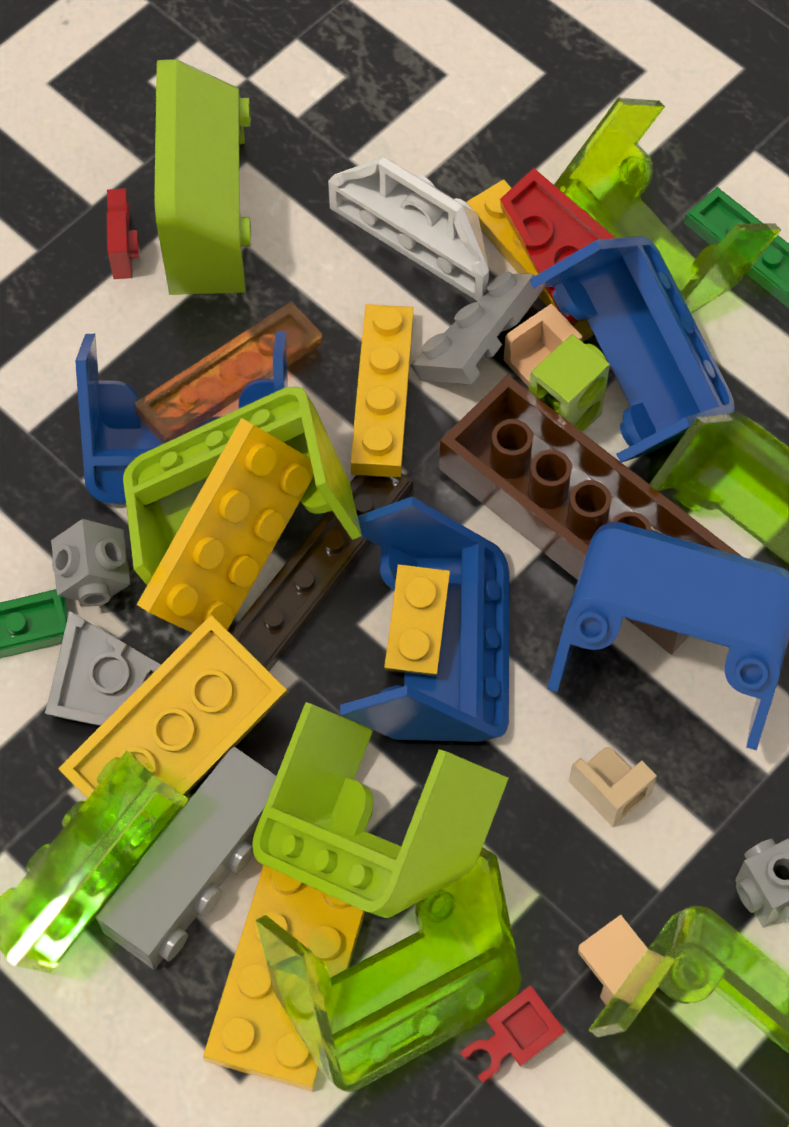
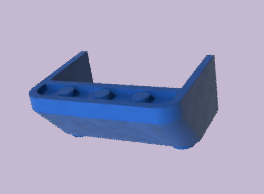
[529,236,735,463]
[75,331,288,503]
[340,497,510,742]
[547,522,789,751]

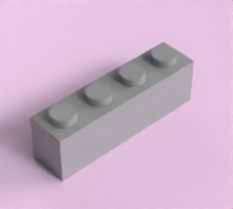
[96,746,276,970]

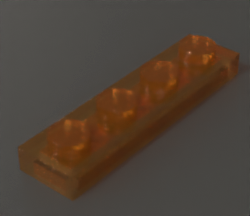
[134,301,322,444]

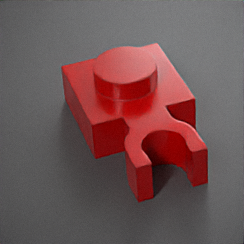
[107,188,140,279]
[460,985,566,1084]

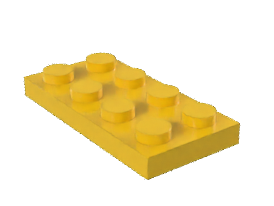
[137,418,314,633]
[58,615,289,846]
[203,865,365,1092]

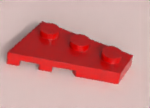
[500,168,615,326]

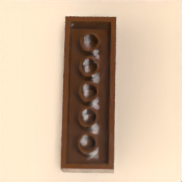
[439,374,743,655]

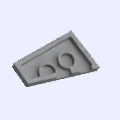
[410,272,543,384]
[45,611,161,726]

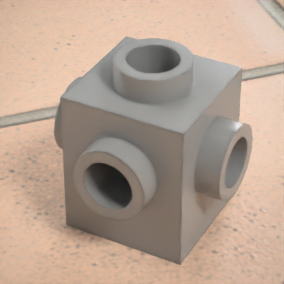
[51,519,130,606]
[735,838,789,927]

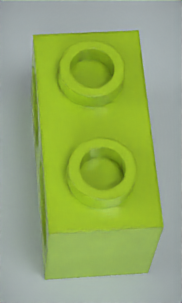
[529,334,610,432]

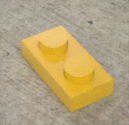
[384,564,450,677]

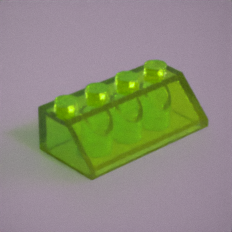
[0,750,189,974]

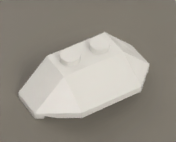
[328,157,489,301]

